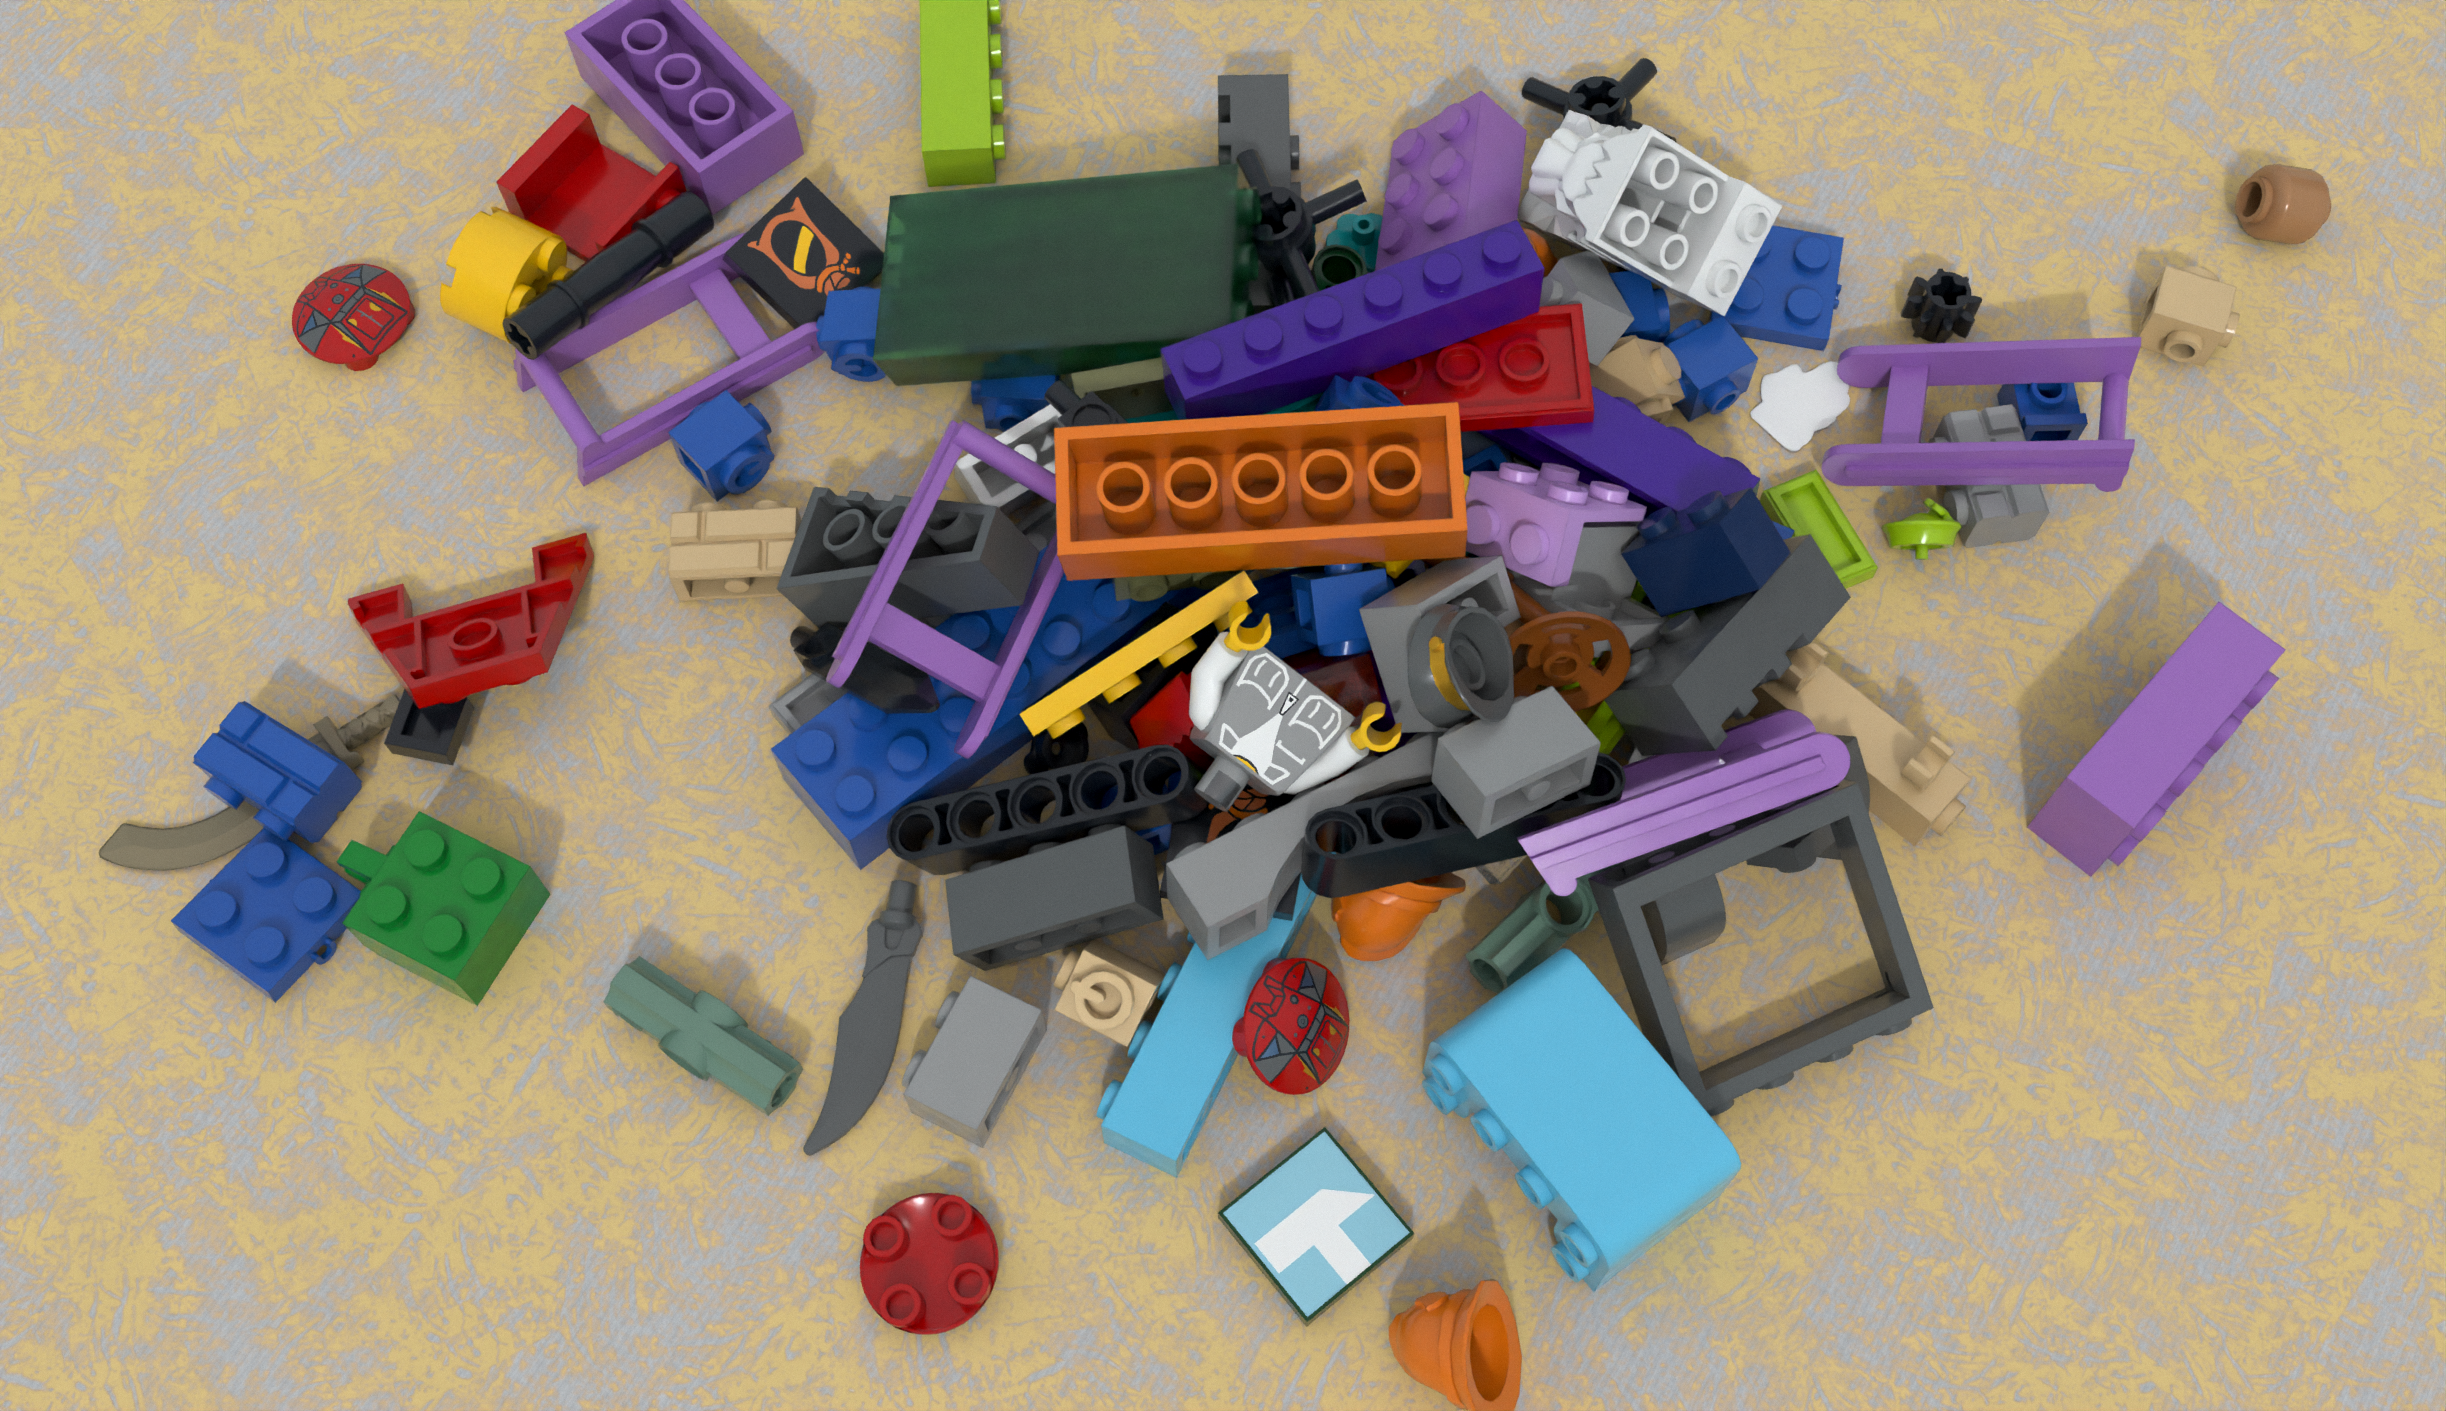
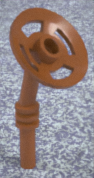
[1420,555,1631,712]

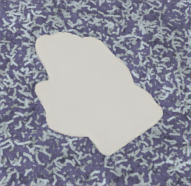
[1750,361,1850,452]

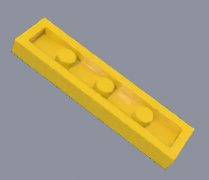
[1019,571,1259,739]

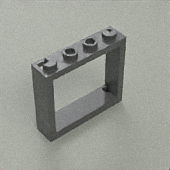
[1588,779,1934,1116]

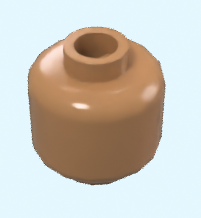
[2235,164,2331,244]

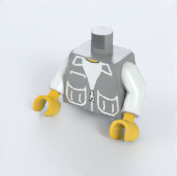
[1189,601,1402,812]

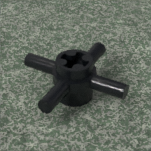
[1522,58,1676,142]
[1191,149,1367,299]

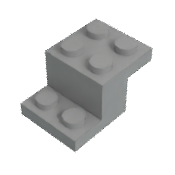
[1506,521,1672,657]

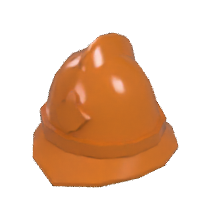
[1331,853,1466,961]
[1389,1279,1522,1411]

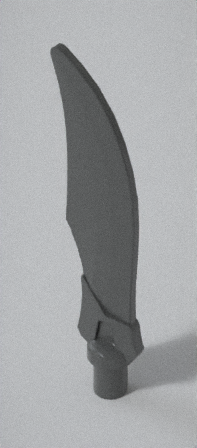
[803,880,923,1156]

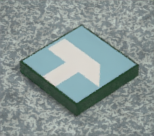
[1218,1127,1415,1327]

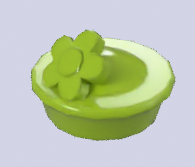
[1882,498,1962,560]

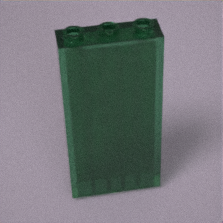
[873,164,1262,386]

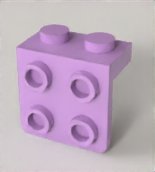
[1465,462,1647,587]

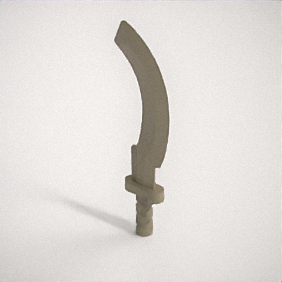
[99,694,400,871]

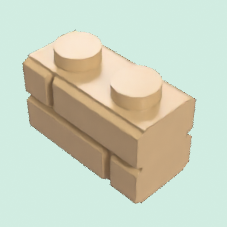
[668,500,801,601]

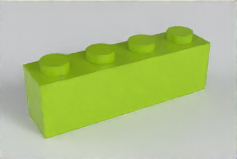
[919,0,1006,187]

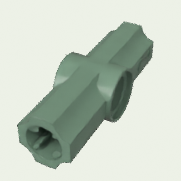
[1465,863,1619,994]
[603,956,803,1116]

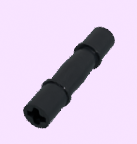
[503,191,714,360]

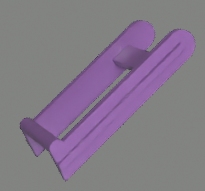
[513,233,825,487]
[1821,337,2141,492]
[826,420,1064,759]
[1517,709,1850,896]

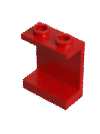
[496,104,687,262]

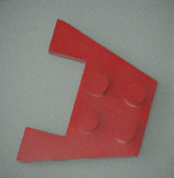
[348,533,594,709]

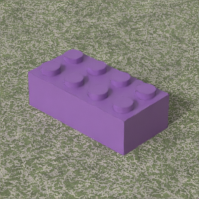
[564,0,804,216]
[1375,91,1527,271]
[2027,602,2286,877]

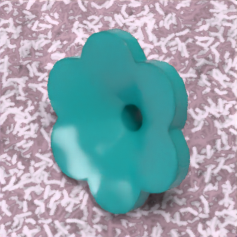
[1326,213,1383,273]

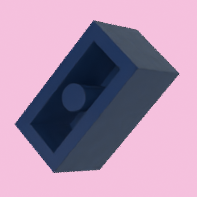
[1621,487,1791,617]

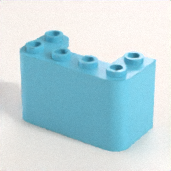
[1422,948,1741,1292]

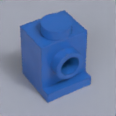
[1997,382,2088,441]

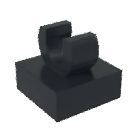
[384,689,474,765]

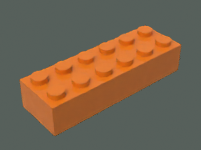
[1054,402,1468,581]

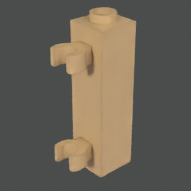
[1748,641,1971,846]

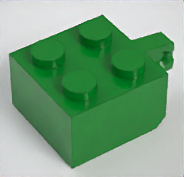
[336,811,551,1006]

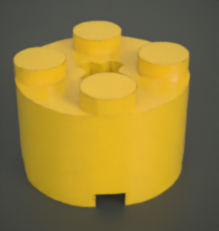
[440,207,574,345]

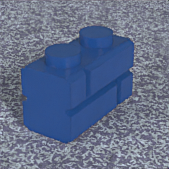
[193,701,362,844]

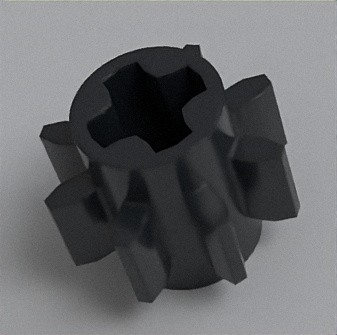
[1901,269,1982,343]

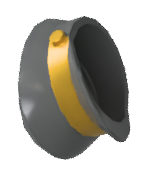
[1408,604,1514,729]

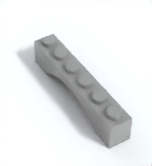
[1166,718,1481,960]

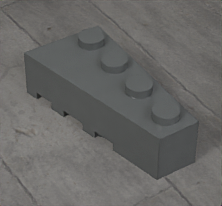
[1218,74,1301,324]
[776,487,1039,629]
[1604,534,1851,756]

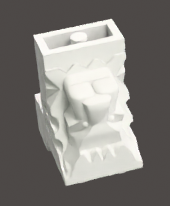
[1518,110,1782,316]

